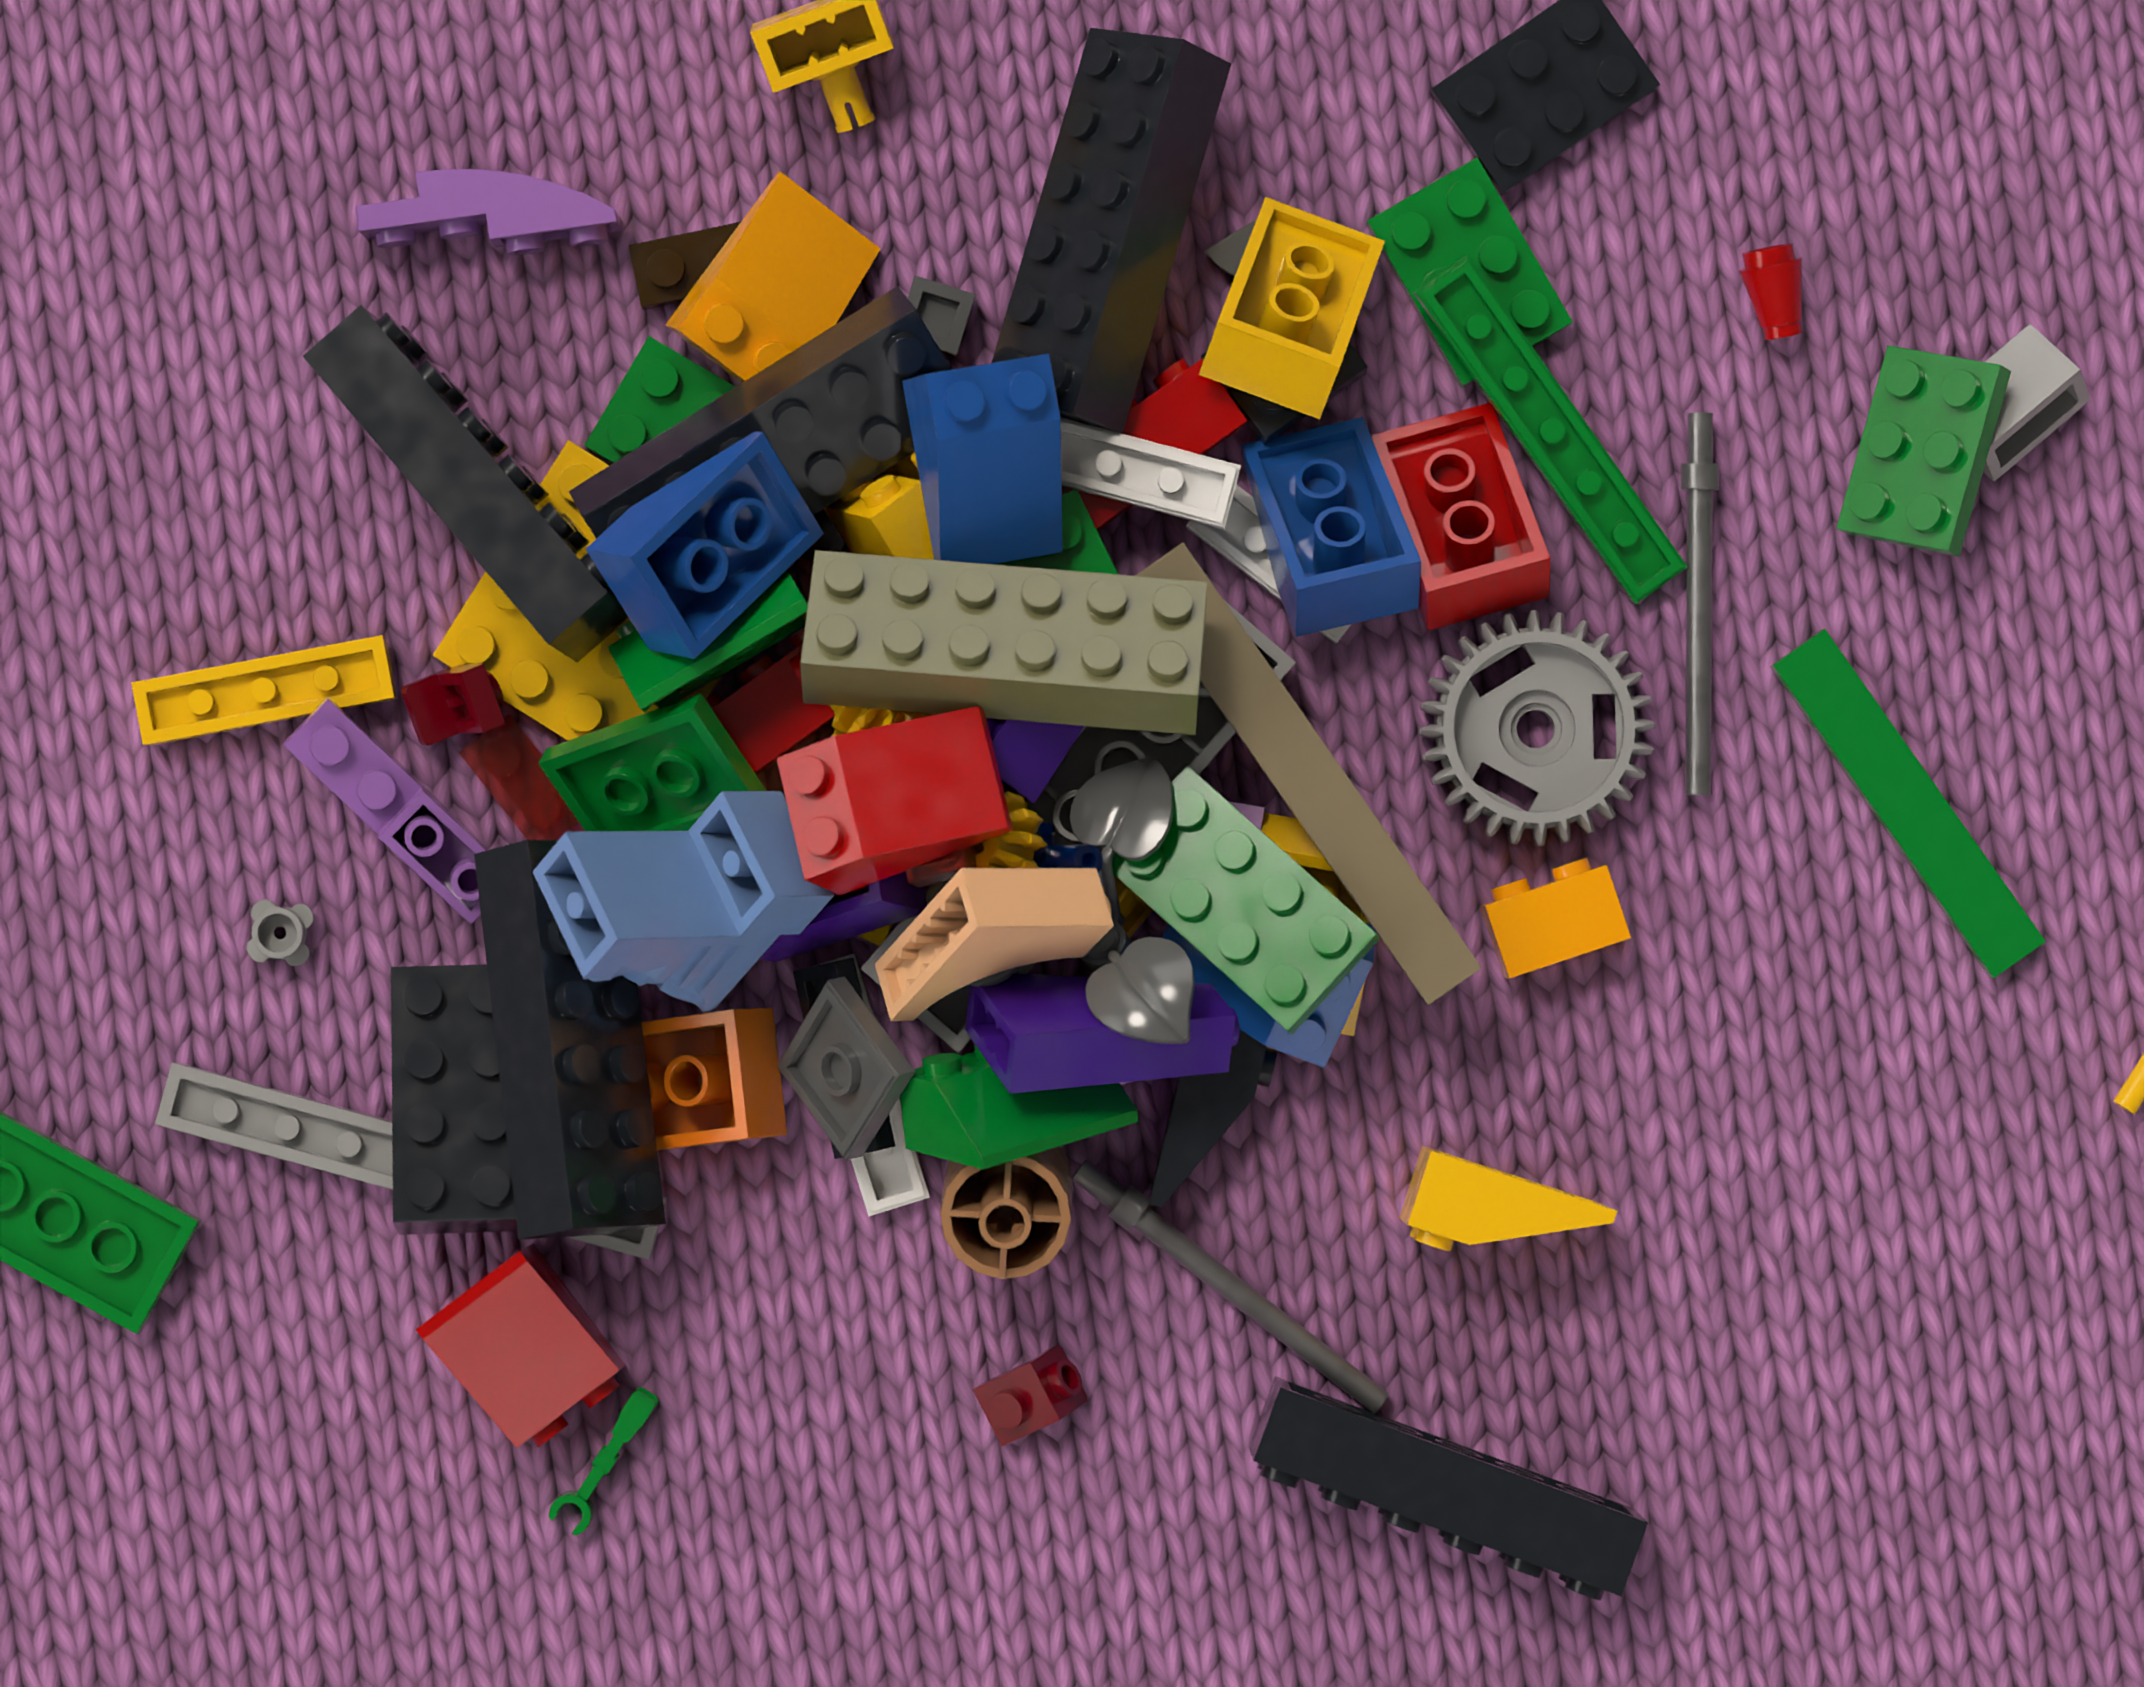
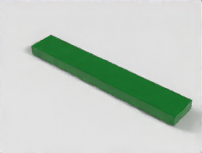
[1413,255,1688,604]
[1770,629,2046,978]

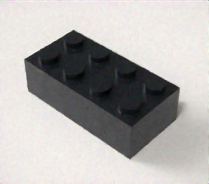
[391,964,517,1235]

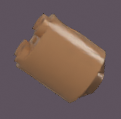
[940,1146,1072,1279]

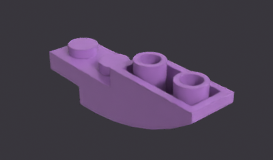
[355,169,622,255]
[283,697,488,924]

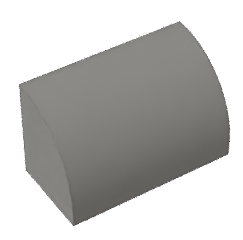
[1983,324,2090,482]

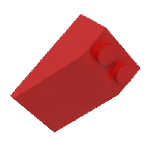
[1371,402,1550,631]
[777,706,1013,895]

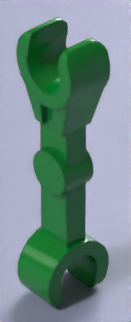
[549,1387,658,1536]

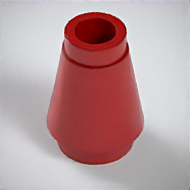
[1739,243,1803,340]

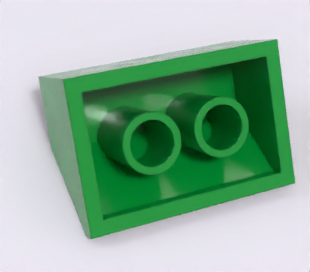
[608,569,808,713]
[900,1044,1138,1170]

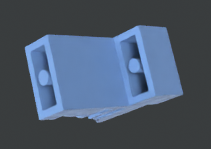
[533,791,834,1012]

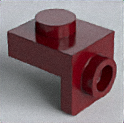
[401,664,505,745]
[973,1345,1088,1446]

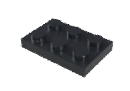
[1429,0,1661,196]

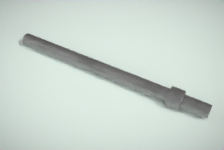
[1681,412,1719,795]
[1072,1159,1389,1414]

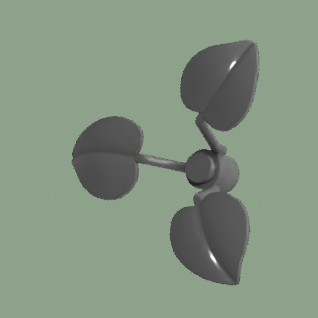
[968,758,1195,1044]

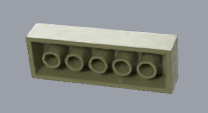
[800,550,1208,735]

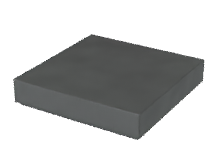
[777,976,915,1160]

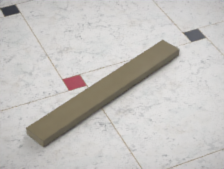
[1135,543,1482,1006]

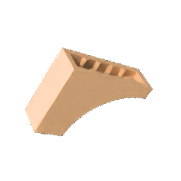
[875,868,1114,1021]

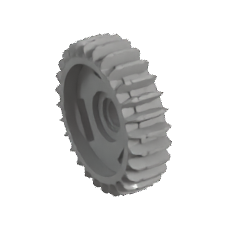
[1418,610,1655,846]

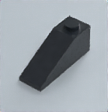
[1149,1029,1278,1208]

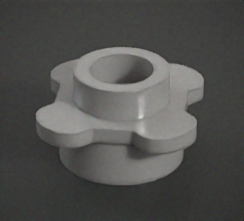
[247,899,314,966]

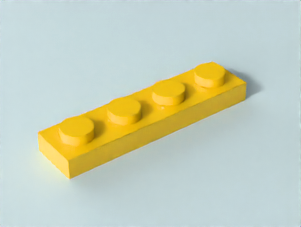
[131,635,398,746]

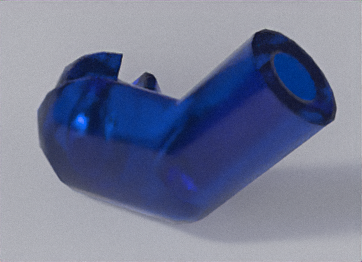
[1032,822,1103,873]

